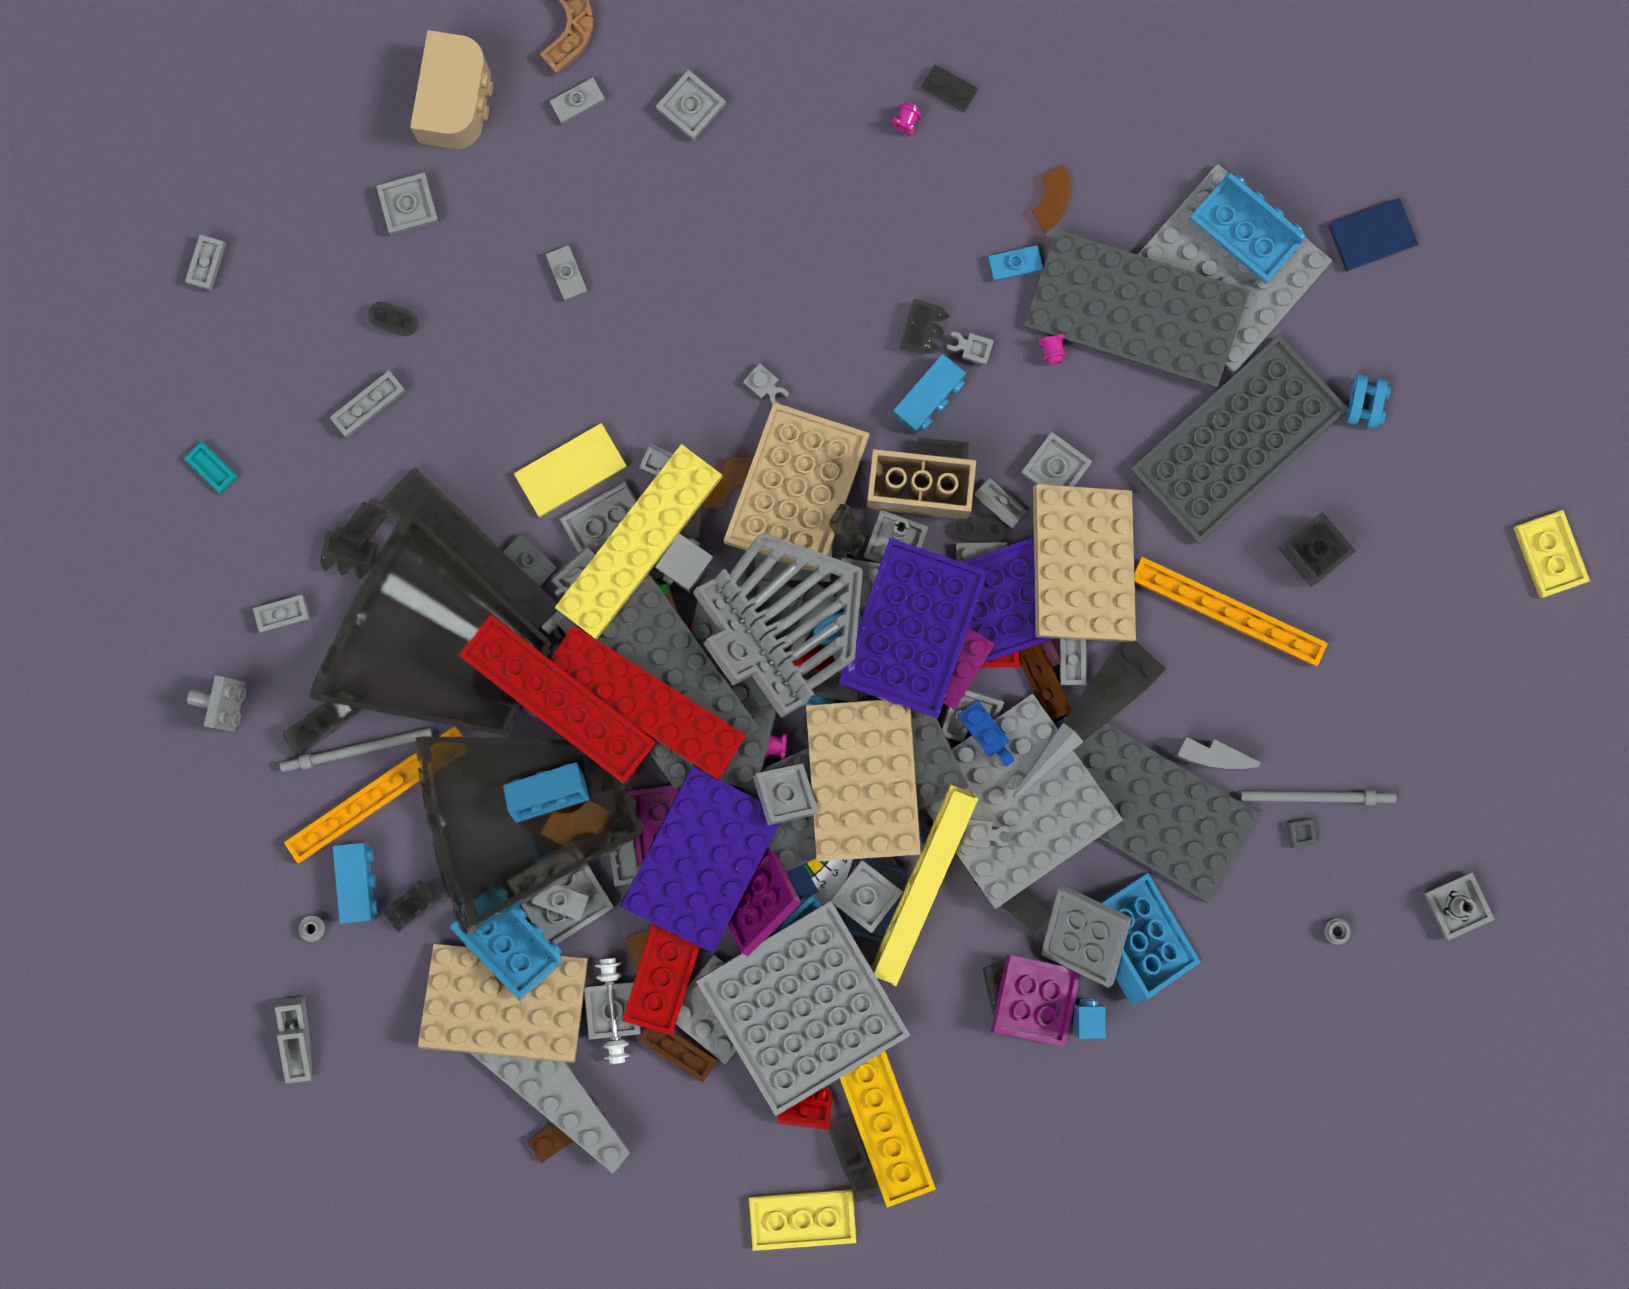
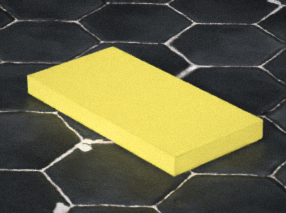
[514,423,627,518]
[749,1189,856,1251]

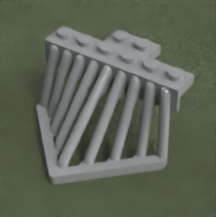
[693,533,863,718]

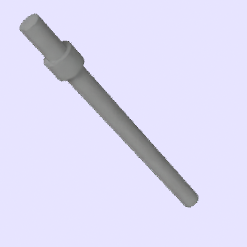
[280,727,433,772]
[1240,790,1397,806]

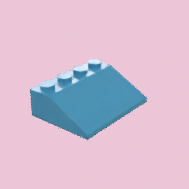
[1099,873,1201,1005]

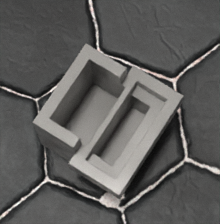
[655,533,715,594]

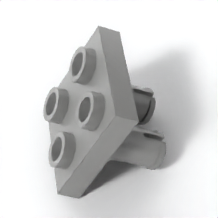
[863,510,928,563]
[187,675,246,732]

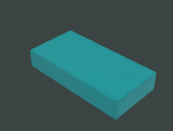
[184,441,239,495]

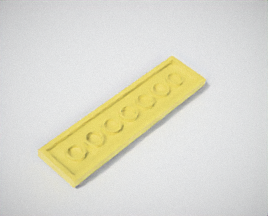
[555,444,723,639]

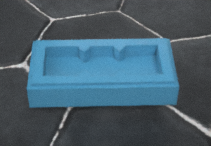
[988,245,1043,282]

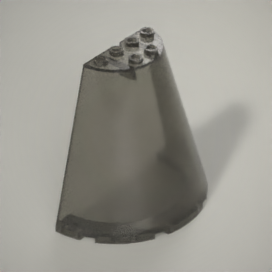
[309,509,552,735]
[416,736,644,934]

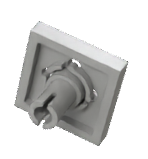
[1423,872,1495,941]

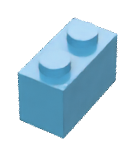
[1073,998,1106,1039]

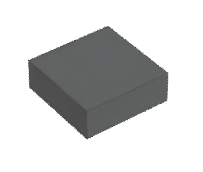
[1286,818,1318,848]

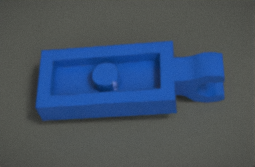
[958,700,1014,767]

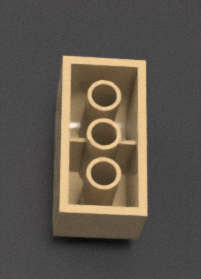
[410,30,493,149]
[867,449,976,519]

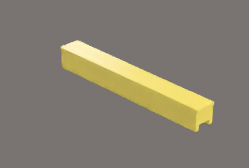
[871,784,979,986]

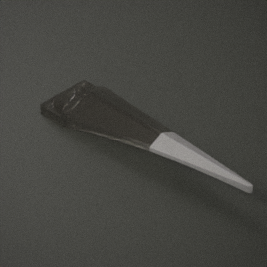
[1013,641,1166,798]

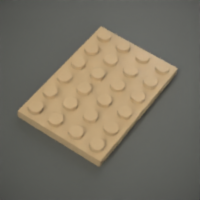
[724,403,870,572]
[1033,484,1136,642]
[806,700,921,861]
[418,944,588,1063]

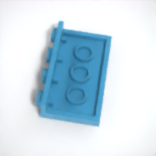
[1189,172,1306,284]
[450,885,562,1002]

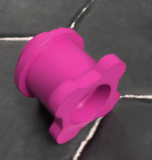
[891,102,922,136]
[1038,334,1067,365]
[766,733,788,759]

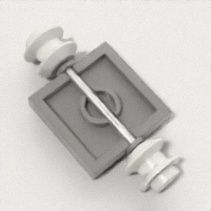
[584,958,641,1064]

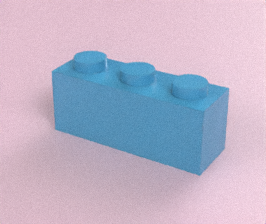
[892,354,966,435]
[503,762,589,823]
[333,843,379,924]

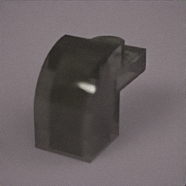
[383,879,437,933]

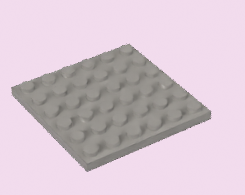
[1138,164,1333,375]
[925,694,1123,909]
[696,900,911,1116]

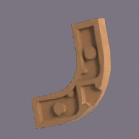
[540,0,593,75]

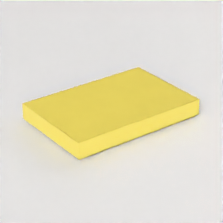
[1513,510,1590,598]

